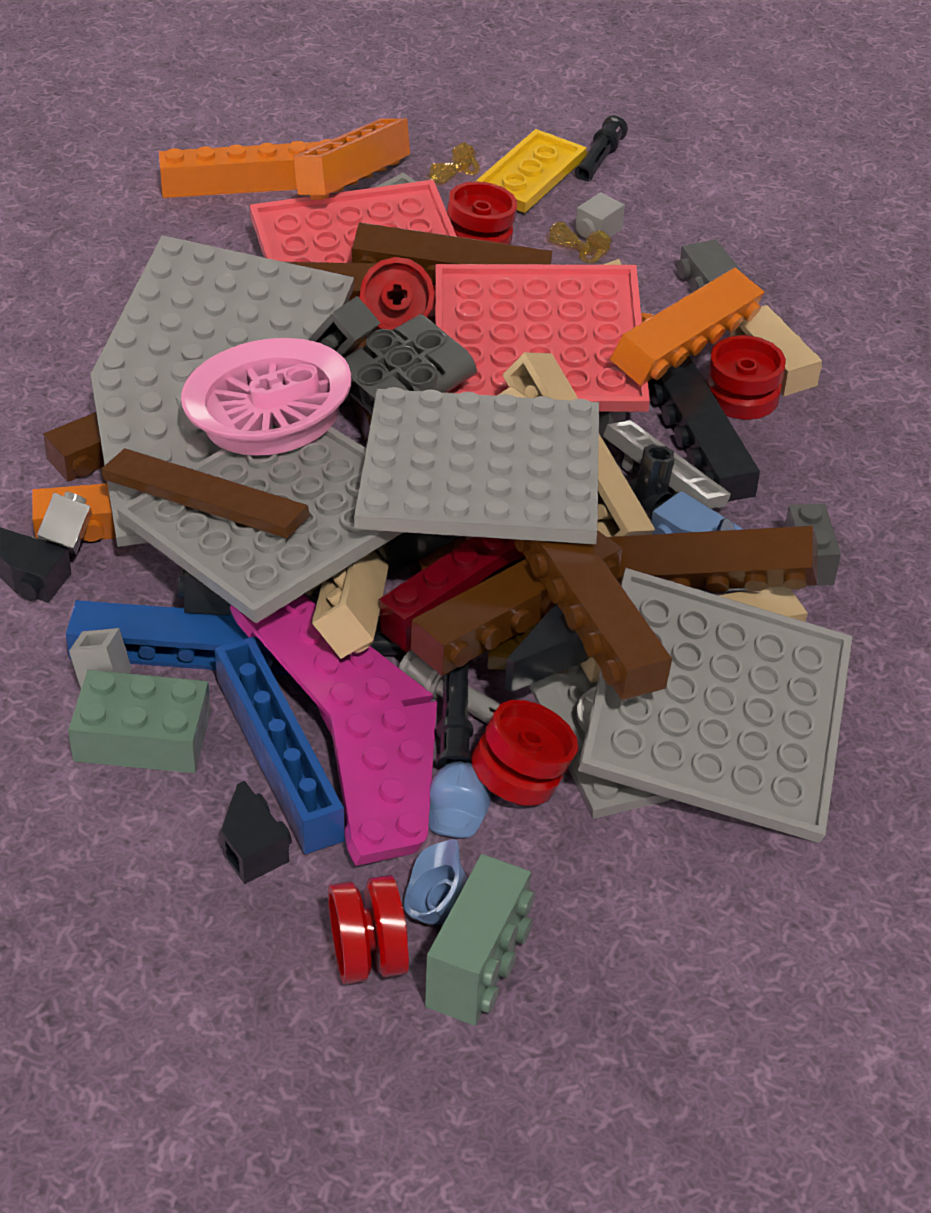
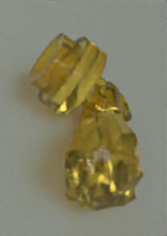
[429,142,480,184]
[549,221,612,264]

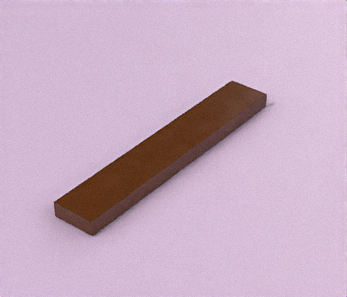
[101,448,310,539]

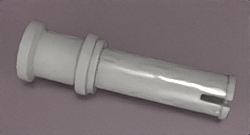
[398,650,500,724]

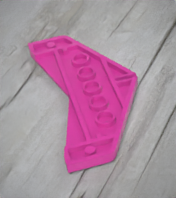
[230,595,437,866]

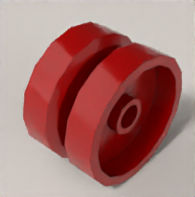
[447,181,517,244]
[359,257,435,330]
[707,335,786,420]
[472,700,578,806]
[328,875,409,985]

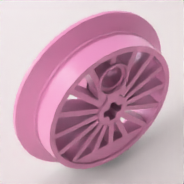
[181,338,351,456]

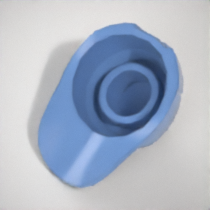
[428,761,491,838]
[404,839,468,925]

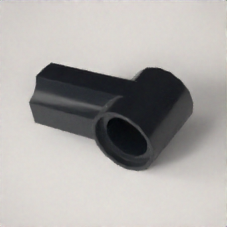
[629,444,675,520]

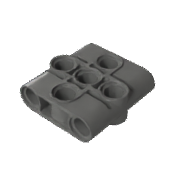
[344,314,477,415]

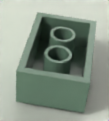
[68,670,211,773]
[425,854,535,1026]

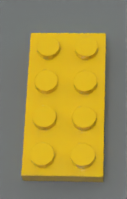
[476,129,587,213]

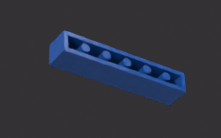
[66,600,291,676]
[215,637,345,854]

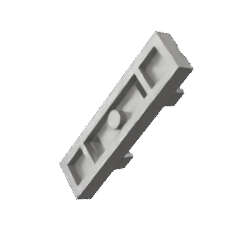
[603,420,731,509]

